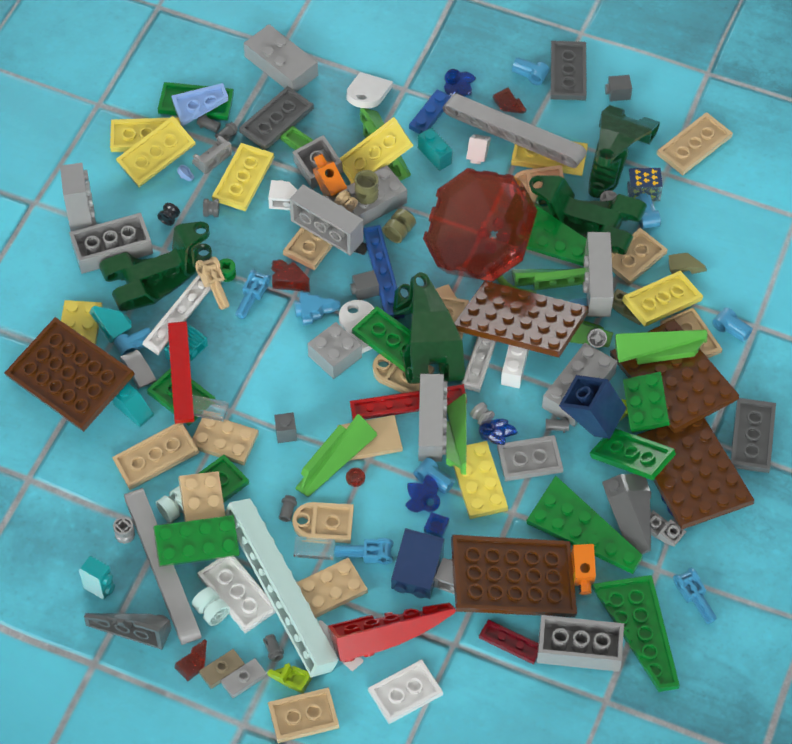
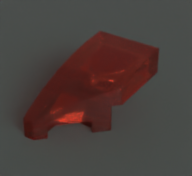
[492,88,527,113]
[174,639,207,681]

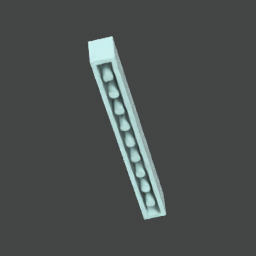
[225,498,339,677]

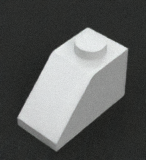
[466,134,491,164]
[268,180,297,210]

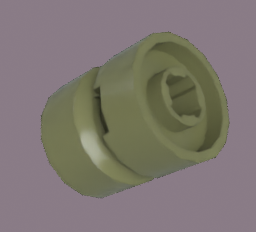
[354,170,379,205]
[382,208,416,243]

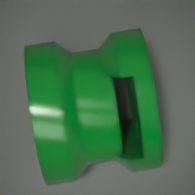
[219,258,236,282]

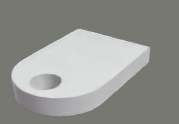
[346,72,393,108]
[339,300,374,353]

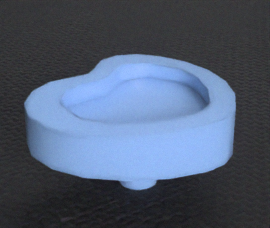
[177,165,194,181]

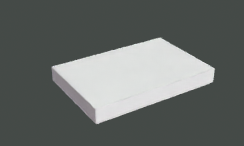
[368,659,443,724]

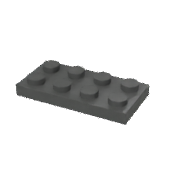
[551,41,586,100]
[239,86,314,151]
[731,398,776,473]

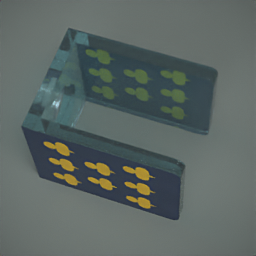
[627,168,663,201]

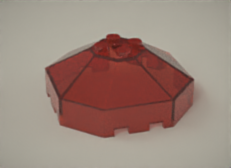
[423,168,538,282]

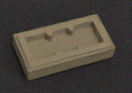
[199,649,245,689]

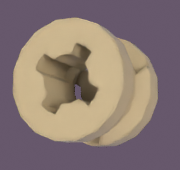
[334,190,358,212]

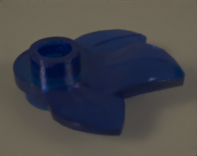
[444,69,476,96]
[478,419,518,445]
[405,475,440,513]

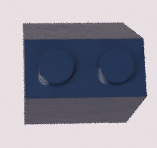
[559,375,626,439]
[391,528,444,599]

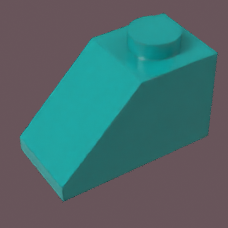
[89,306,132,343]
[113,383,154,427]

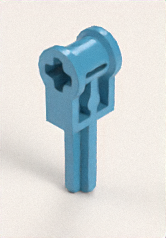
[235,269,271,319]
[334,538,394,564]
[673,567,716,624]

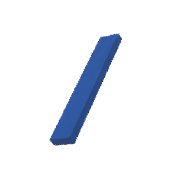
[363,225,404,319]

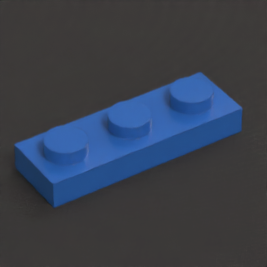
[409,89,451,134]

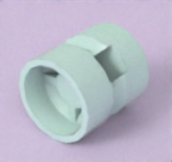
[156,486,183,523]
[192,587,230,626]

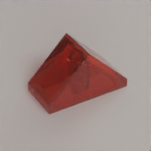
[272,262,310,292]

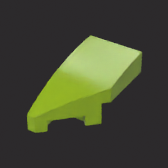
[267,663,313,694]

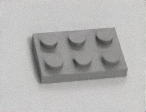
[497,435,563,481]

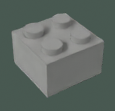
[292,135,343,189]
[307,322,362,379]

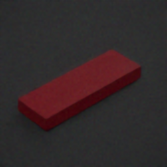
[479,619,538,665]

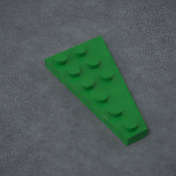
[497,192,587,266]
[527,475,643,574]
[592,575,680,692]

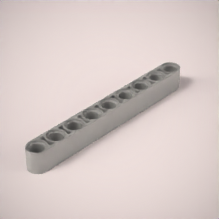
[443,94,587,168]
[124,488,201,645]

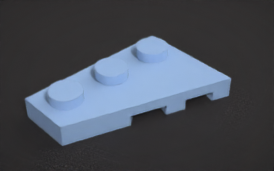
[172,83,228,126]

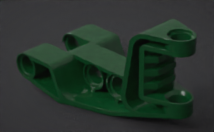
[588,105,660,198]
[529,175,647,255]
[99,221,212,311]
[393,272,465,384]

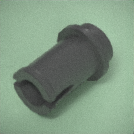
[197,115,221,133]
[215,122,238,140]
[546,417,569,433]
[279,495,297,522]
[263,634,284,662]

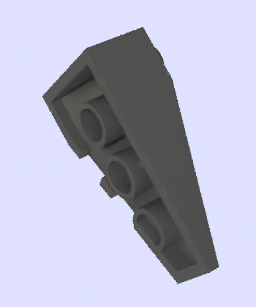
[602,474,651,555]
[84,613,171,650]

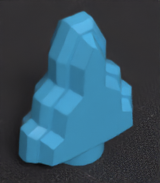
[294,292,341,325]

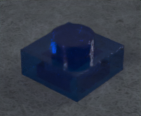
[424,512,450,538]

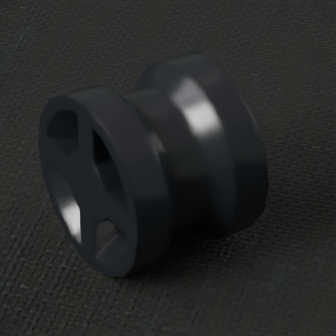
[157,203,180,226]

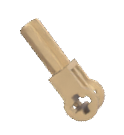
[196,257,229,310]

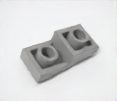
[120,350,156,389]
[650,510,687,547]

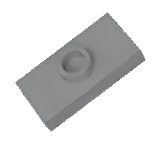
[221,658,267,699]

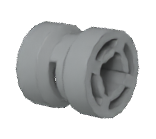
[587,328,607,348]
[113,517,135,544]

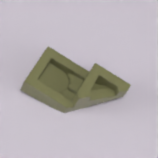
[668,253,707,274]

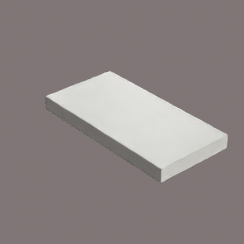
[197,557,276,634]

